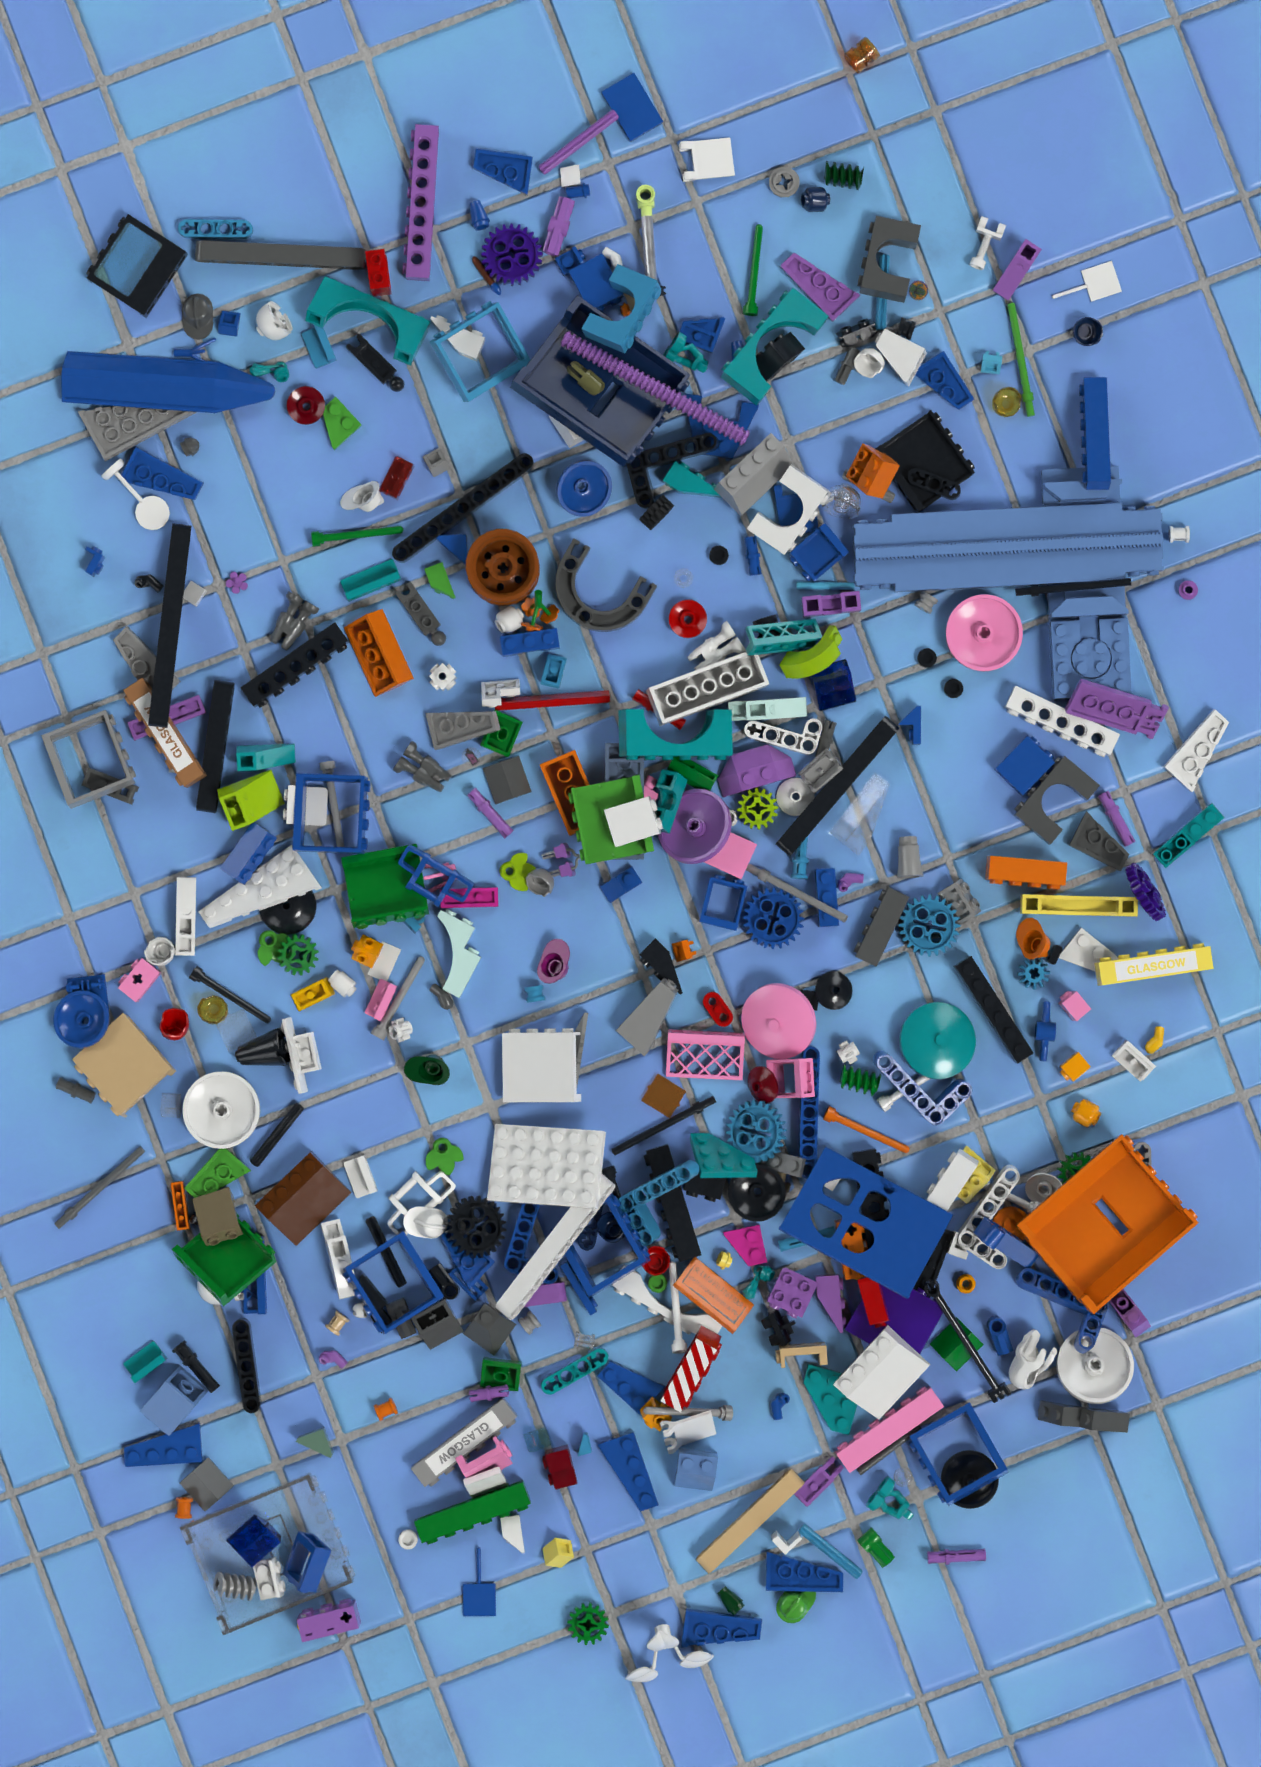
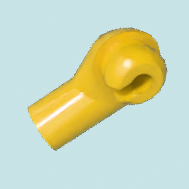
[1145,1026,1164,1054]

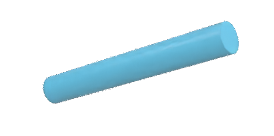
[797,582,854,590]

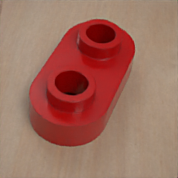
[703,992,733,1027]

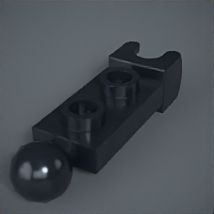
[346,334,405,392]

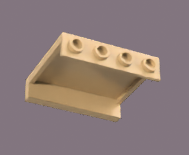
[72,1013,176,1118]

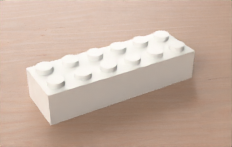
[646,652,769,726]

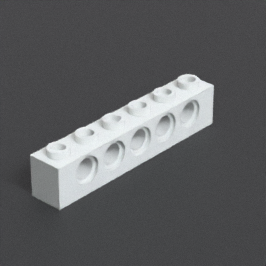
[1004,686,1120,757]

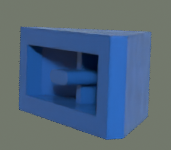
[436,534,468,566]

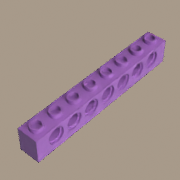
[403,124,439,281]

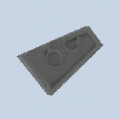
[1069,811,1129,871]

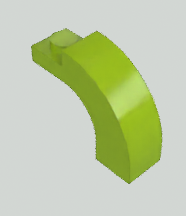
[779,625,842,679]

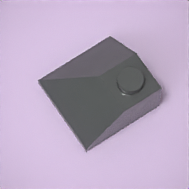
[463,1302,516,1356]

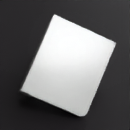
[947,1231,971,1260]

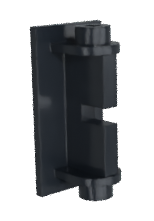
[836,319,877,348]

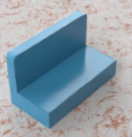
[302,325,337,369]

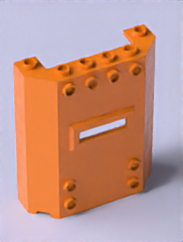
[1015,1134,1199,1314]

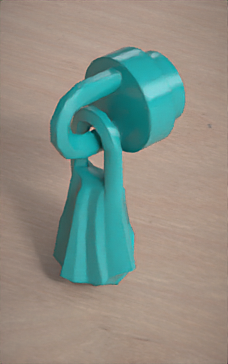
[250,362,289,382]
[742,1264,775,1299]

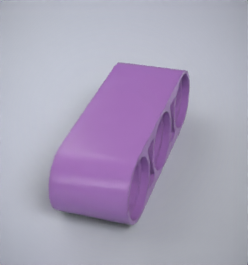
[524,1281,567,1307]

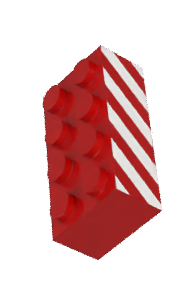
[660,1325,722,1413]

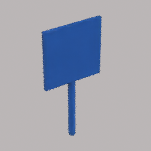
[463,1547,496,1616]

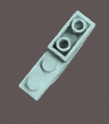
[728,697,807,721]

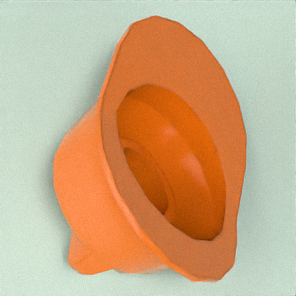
[1016,918,1051,960]

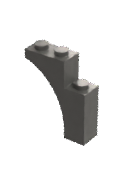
[1038,1401,1130,1433]

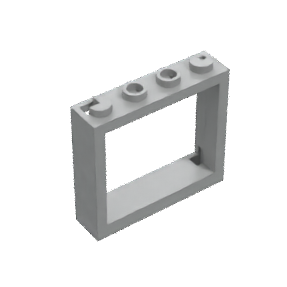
[41,710,136,809]

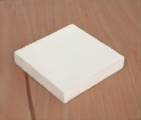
[463,1467,508,1498]

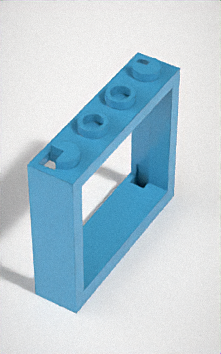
[430,301,530,402]

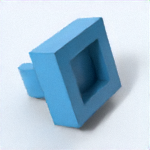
[403,917,425,934]

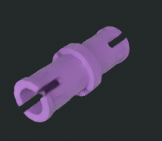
[469,1384,509,1402]

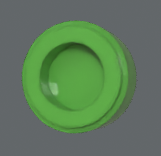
[648,1274,667,1293]

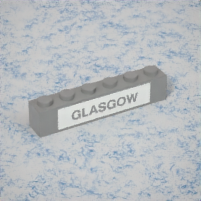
[411,1397,517,1487]

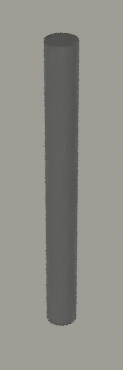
[857,1425,922,1475]

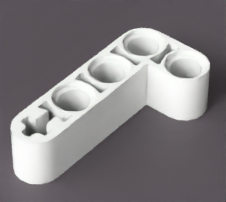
[744,719,822,755]

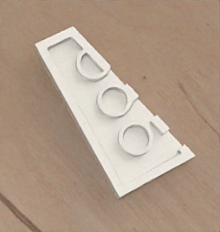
[1163,709,1229,792]

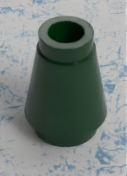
[717,1586,745,1616]

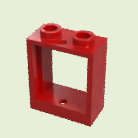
[365,249,392,297]

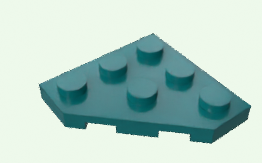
[689,1133,758,1178]
[803,1364,857,1435]

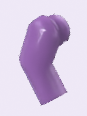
[837,873,864,892]
[319,1350,348,1369]

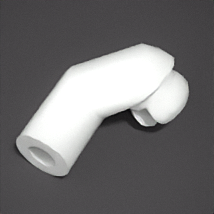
[602,247,623,272]

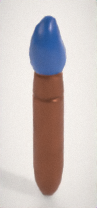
[472,256,501,295]

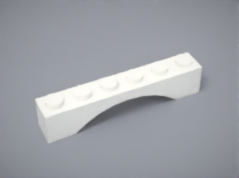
[612,1265,722,1335]

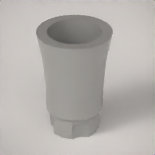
[897,836,924,878]

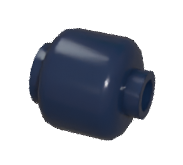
[801,187,830,212]

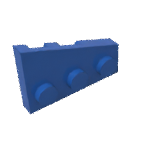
[916,351,975,410]

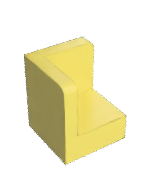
[543,1538,574,1568]

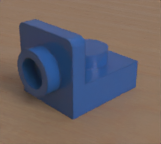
[555,246,586,276]

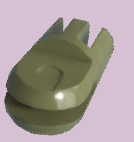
[567,361,605,395]

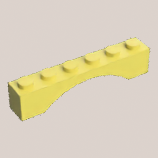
[1020,894,1138,917]

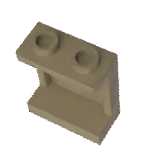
[192,1187,243,1246]

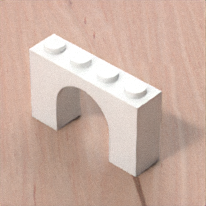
[747,464,830,555]

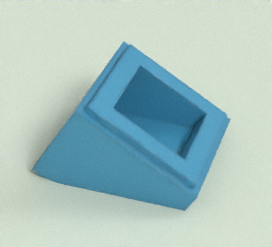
[577,1432,592,1456]

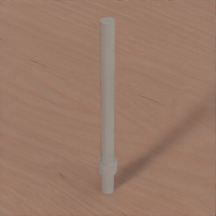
[746,864,848,922]

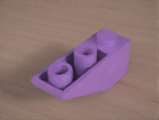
[992,239,1042,301]
[815,1274,846,1333]
[1109,1289,1151,1338]

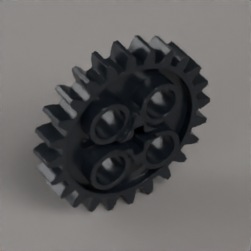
[445,1196,507,1259]

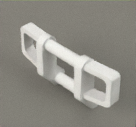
[387,1171,456,1235]

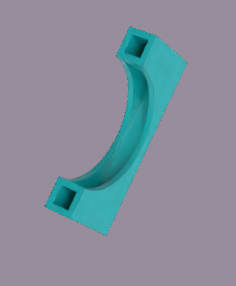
[305,276,430,366]
[721,288,829,406]

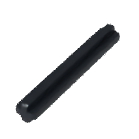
[250,1103,304,1167]
[365,1216,407,1288]

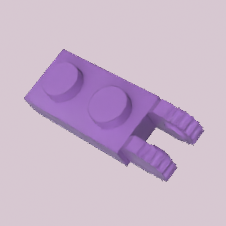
[794,1456,844,1507]

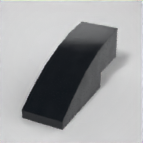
[360,1273,393,1334]

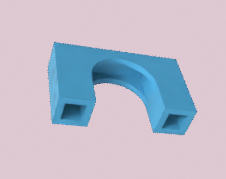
[582,264,661,354]

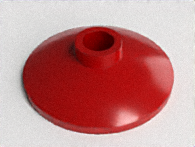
[669,600,707,638]

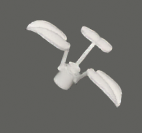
[625,1624,714,1682]

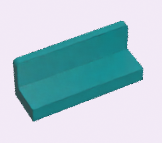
[340,559,402,602]

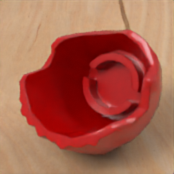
[160,1008,189,1041]

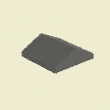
[483,756,532,805]
[180,1457,234,1511]

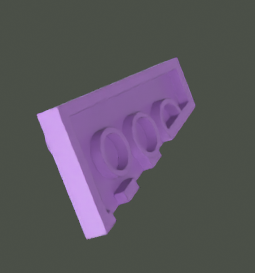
[780,253,860,322]

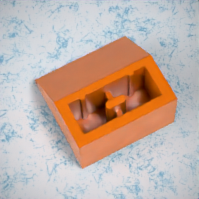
[845,443,900,499]

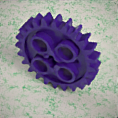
[481,223,543,286]
[1125,863,1166,921]

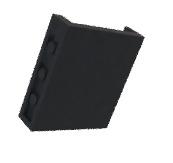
[875,410,975,513]

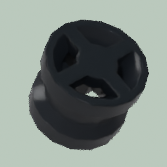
[896,317,916,340]

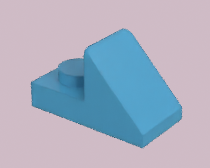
[540,654,567,689]

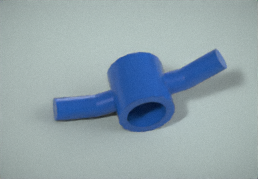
[1035,1001,1056,1061]

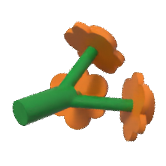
[521,590,560,632]

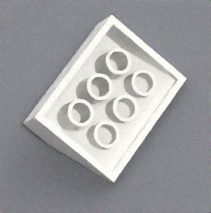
[833,1325,931,1419]

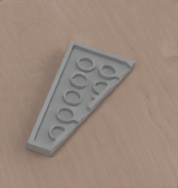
[78,406,197,461]

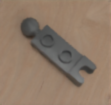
[395,582,446,646]

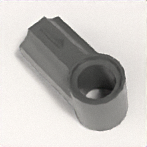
[386,1297,416,1339]

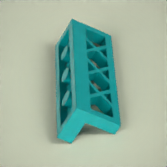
[745,619,822,656]

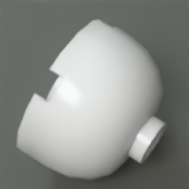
[256,301,293,340]

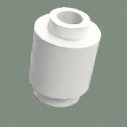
[328,970,357,997]

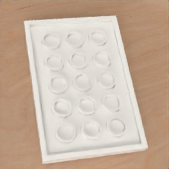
[487,1124,606,1209]

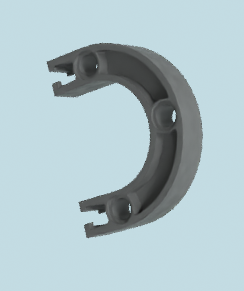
[556,538,657,632]

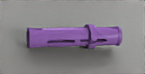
[467,788,514,839]
[1097,791,1135,847]
[927,1548,986,1565]

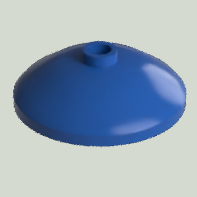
[556,460,612,517]
[53,990,109,1048]

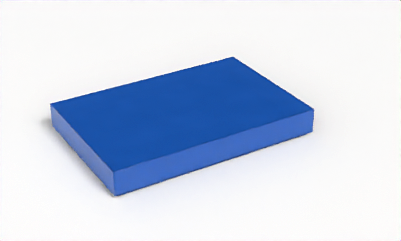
[601,73,663,142]

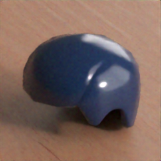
[1073,317,1103,346]
[597,1212,625,1243]

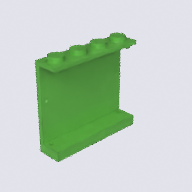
[568,775,654,864]

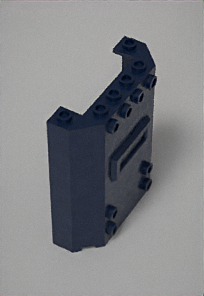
[510,295,690,467]

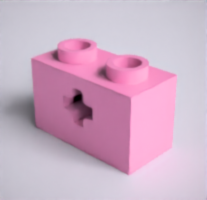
[118,958,162,1002]
[1058,991,1091,1021]

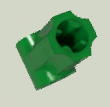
[857,1527,895,1568]

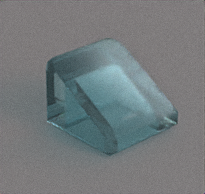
[523,1427,551,1452]

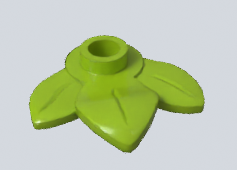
[500,853,536,891]

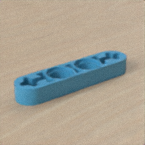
[178,219,253,239]

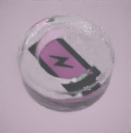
[462,747,481,767]

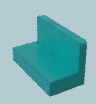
[124,1341,168,1383]

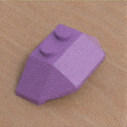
[718,744,797,798]

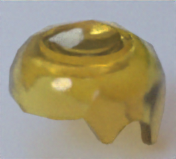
[992,387,1022,418]
[197,995,228,1025]

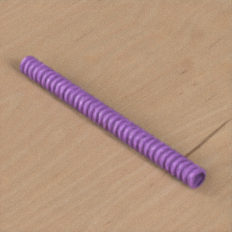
[561,331,750,446]

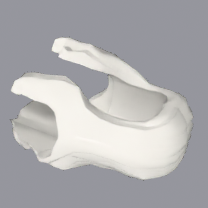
[1009,1329,1057,1390]

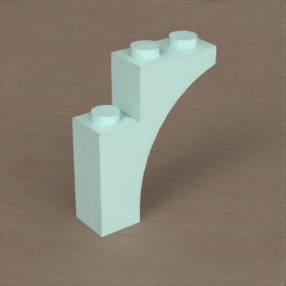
[437,908,481,998]

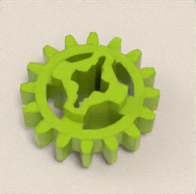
[737,788,779,830]

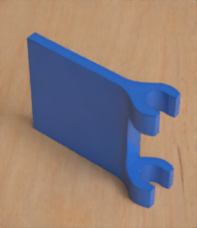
[773,484,818,533]

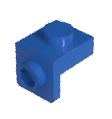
[85,546,105,577]

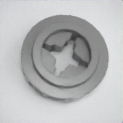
[769,167,800,198]

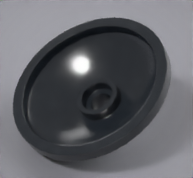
[259,890,317,935]
[728,1164,786,1222]
[941,1450,999,1509]

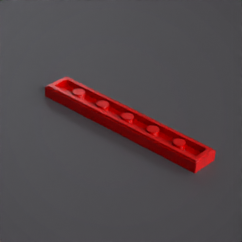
[495,690,610,711]

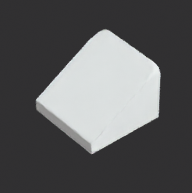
[560,165,581,188]
[183,581,207,607]

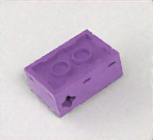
[297,1598,361,1642]

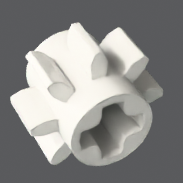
[389,1017,413,1043]
[836,1041,860,1064]

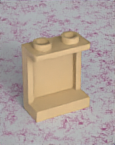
[775,1342,828,1368]

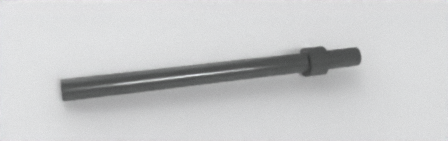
[54,1146,145,1229]

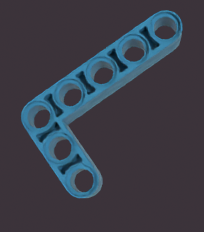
[619,1160,699,1246]

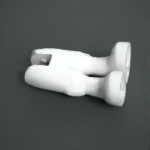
[688,621,746,670]

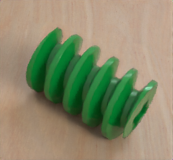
[839,1064,881,1096]

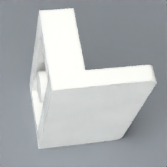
[344,1155,378,1198]
[771,1530,802,1555]

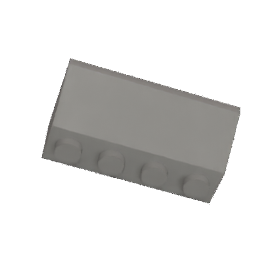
[714,433,793,516]

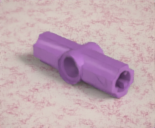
[543,196,575,257]

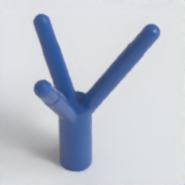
[174,338,216,361]

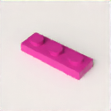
[440,887,499,908]

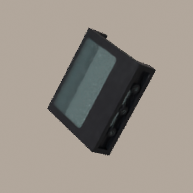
[86,214,188,318]

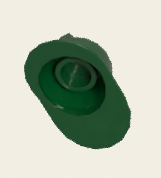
[404,1054,450,1085]

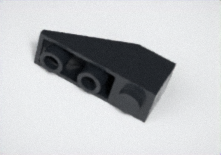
[639,938,683,995]

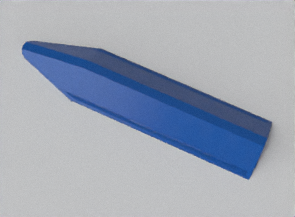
[61,351,275,413]

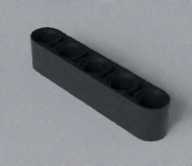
[232,1318,262,1413]

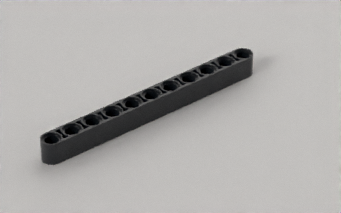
[148,523,192,728]

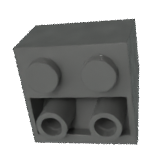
[411,1298,464,1350]

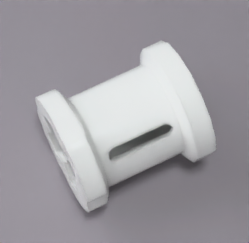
[1168,526,1190,543]

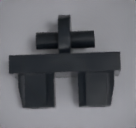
[761,1310,796,1347]

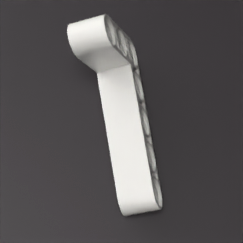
[958,1165,1020,1269]

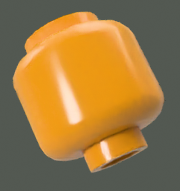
[1071,1099,1101,1127]

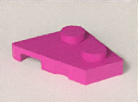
[723,1224,767,1266]

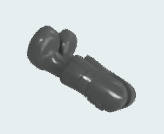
[270,591,319,650]
[393,741,451,792]

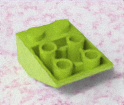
[217,770,285,831]

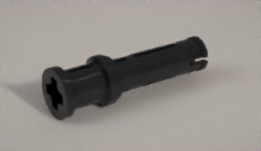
[172,1340,220,1393]

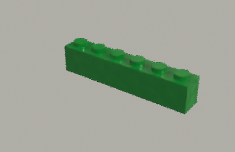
[414,1480,531,1545]

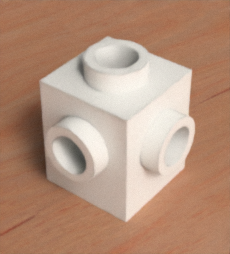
[429,663,457,691]

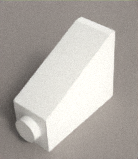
[875,329,927,387]

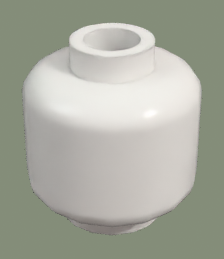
[495,606,524,635]

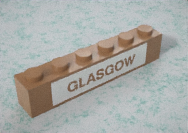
[123,678,207,788]

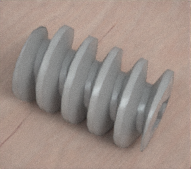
[213,1572,256,1601]

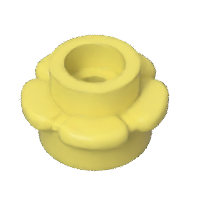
[716,1251,733,1270]

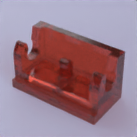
[379,456,415,500]

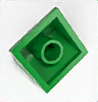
[480,710,523,757]
[930,1317,984,1372]
[480,1357,522,1391]

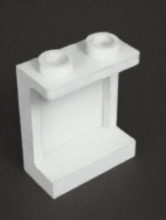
[604,796,663,847]

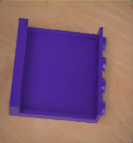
[845,1285,943,1354]

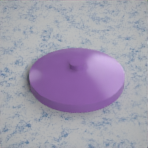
[658,789,732,864]

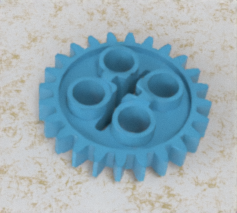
[898,894,961,957]
[726,1100,787,1163]

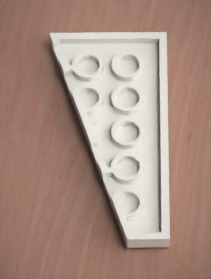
[198,844,322,928]

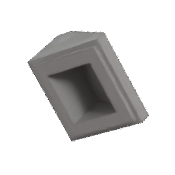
[423,448,450,477]

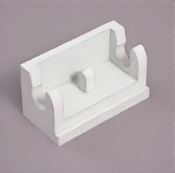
[1112,1040,1156,1082]

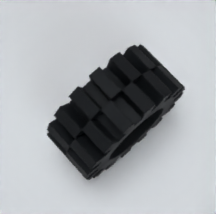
[639,495,674,530]

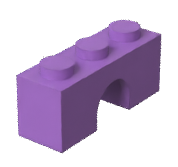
[801,591,861,618]

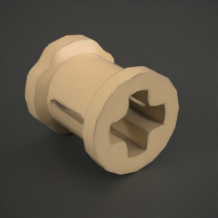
[325,1310,349,1336]

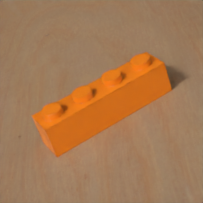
[171,1181,190,1231]

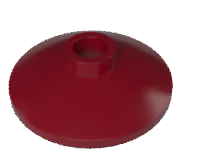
[287,386,325,425]
[748,1066,778,1104]

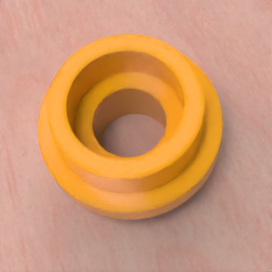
[956,1274,976,1294]

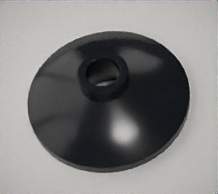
[815,971,853,1010]

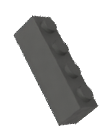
[853,887,909,967]

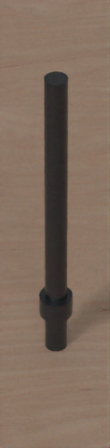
[1015,578,1131,597]
[611,1096,716,1155]

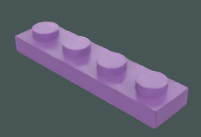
[127,695,206,741]

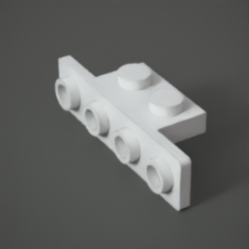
[281,1017,322,1094]

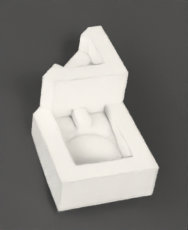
[500,1515,525,1554]

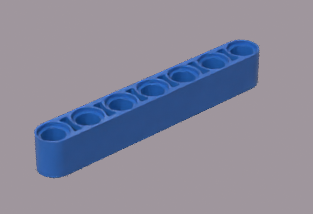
[799,1046,820,1179]

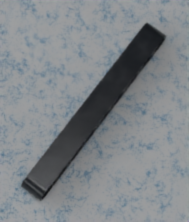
[392,453,534,563]
[775,716,900,857]

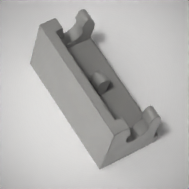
[799,748,843,794]

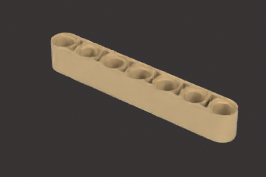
[695,1468,805,1574]

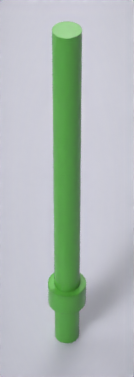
[1007,303,1035,417]

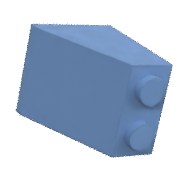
[140,1366,208,1436]
[674,1448,718,1491]

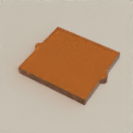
[641,1074,686,1118]

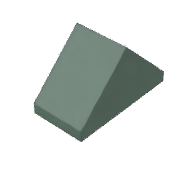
[296,1427,334,1458]

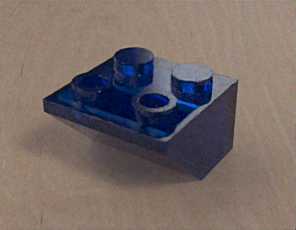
[811,659,856,711]
[226,1514,281,1567]

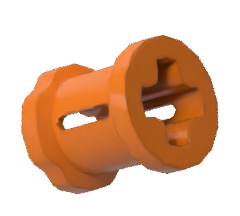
[374,1398,398,1421]
[175,1497,193,1519]

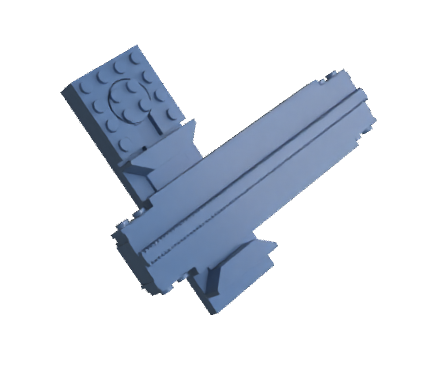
[853,466,1164,700]

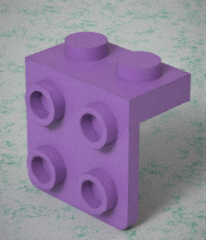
[766,1268,817,1318]

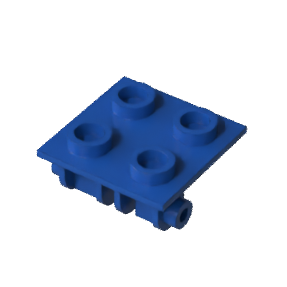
[66,974,109,1011]

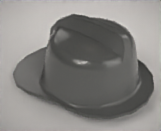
[182,294,213,340]

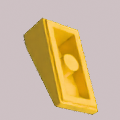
[291,977,335,1012]

